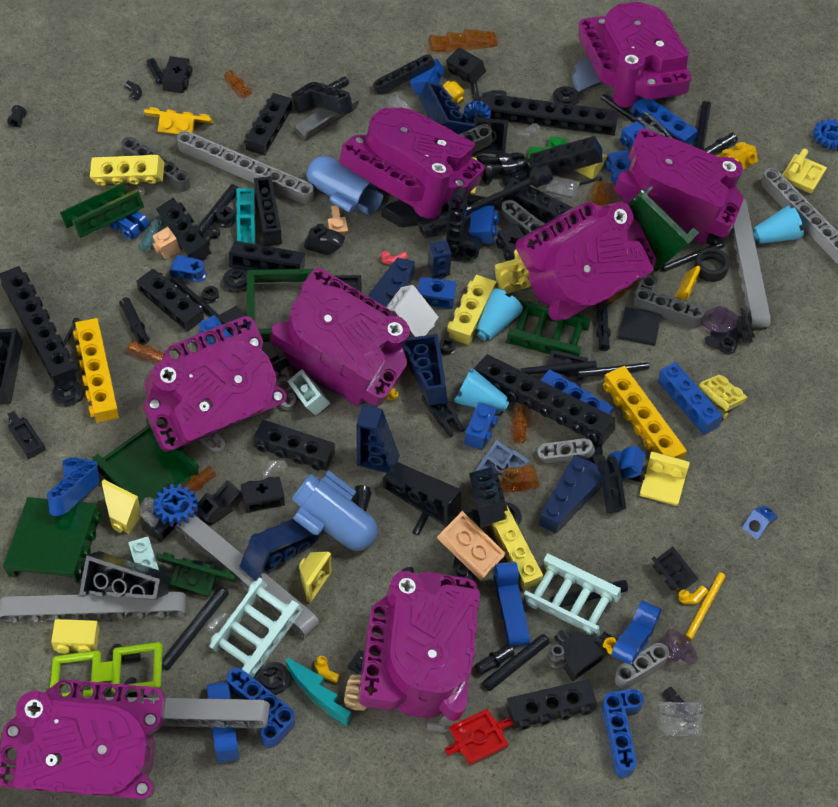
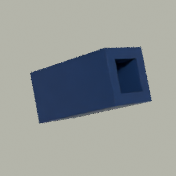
[428,240,451,279]

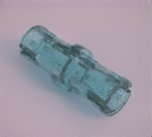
[139,218,163,252]

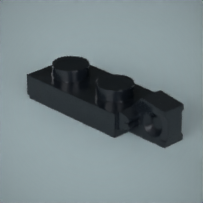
[7,411,46,459]

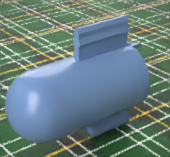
[306,155,383,215]
[292,470,378,552]

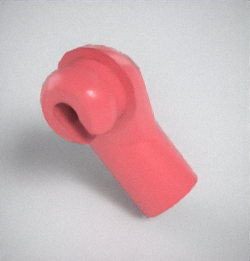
[381,251,408,265]

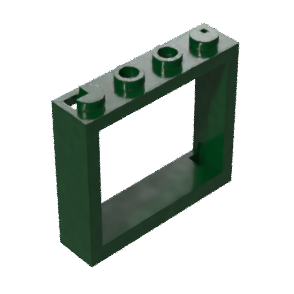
[247,269,313,342]

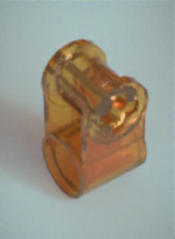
[500,465,539,492]

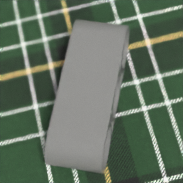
[614,643,669,689]

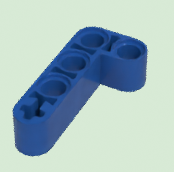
[47,457,99,516]
[493,561,530,647]
[611,600,662,665]
[227,668,295,748]
[207,681,240,764]
[602,689,644,778]

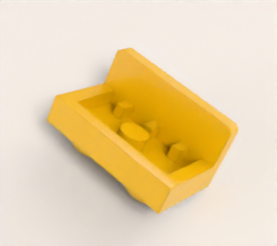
[716,142,758,169]

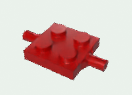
[444,708,513,766]

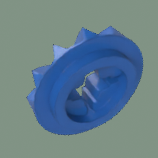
[464,101,491,122]

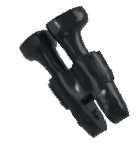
[476,152,529,184]

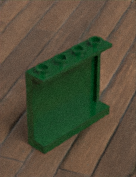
[627,186,699,271]
[92,419,199,517]
[3,497,102,584]

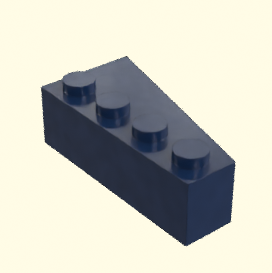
[419,82,476,135]
[368,257,415,307]
[403,334,448,405]
[356,405,400,473]
[539,455,610,534]
[239,519,322,581]

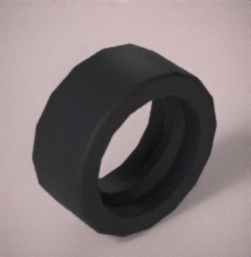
[694,248,730,282]

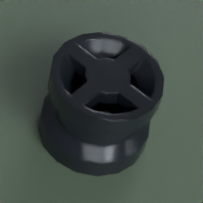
[216,206,235,228]

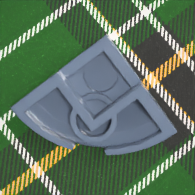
[572,58,604,93]
[475,440,529,477]

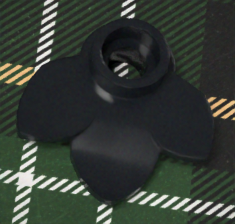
[737,308,755,343]
[704,325,740,354]

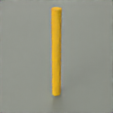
[684,572,726,641]

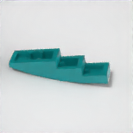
[236,188,256,244]
[285,658,351,726]

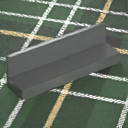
[294,98,360,141]

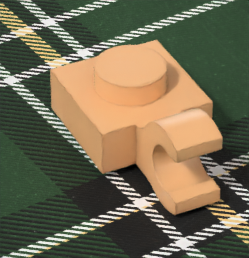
[328,205,348,235]

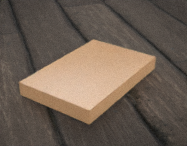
[436,511,506,581]

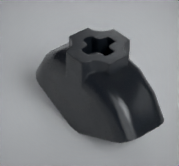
[381,199,421,228]
[304,224,345,255]

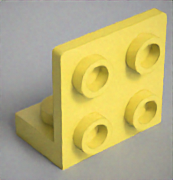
[640,451,690,506]

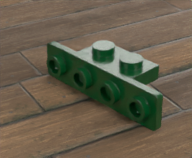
[156,552,237,597]

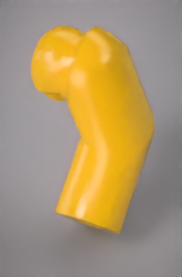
[678,585,708,605]
[314,656,340,684]

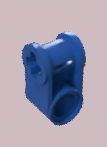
[169,255,207,282]

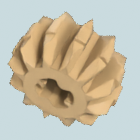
[344,674,371,711]

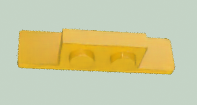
[144,107,214,135]

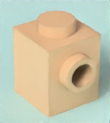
[152,227,181,259]

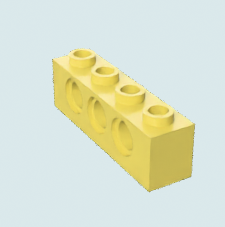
[90,155,165,186]
[447,275,497,345]
[488,506,543,591]

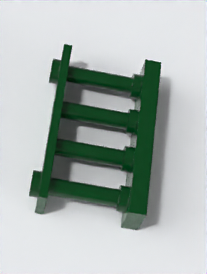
[60,182,144,238]
[506,300,591,356]

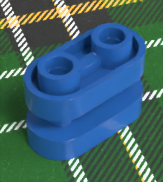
[109,211,150,240]

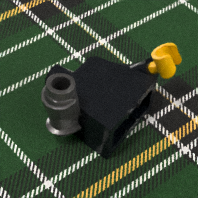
[548,630,616,682]

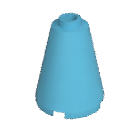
[753,205,804,244]
[476,288,523,341]
[454,368,509,414]

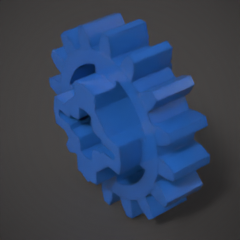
[813,118,838,151]
[153,484,198,526]

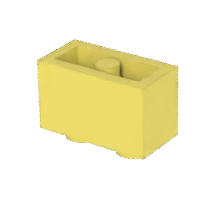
[51,619,100,654]

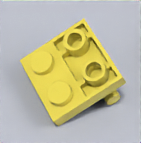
[782,149,827,194]
[495,250,532,294]
[698,375,748,419]

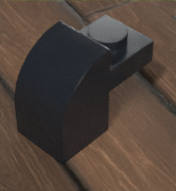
[197,480,242,523]

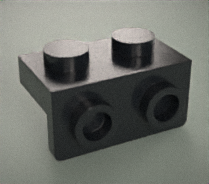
[651,546,699,593]

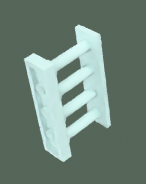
[524,553,621,637]
[209,577,303,677]

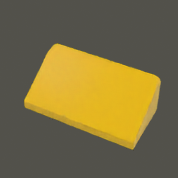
[674,266,701,302]

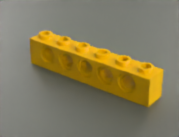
[73,318,119,423]
[603,366,687,460]

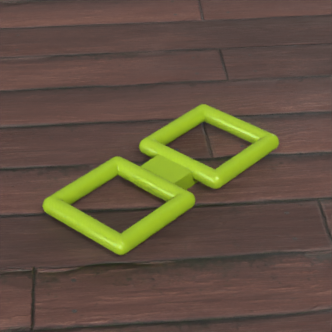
[50,642,163,697]

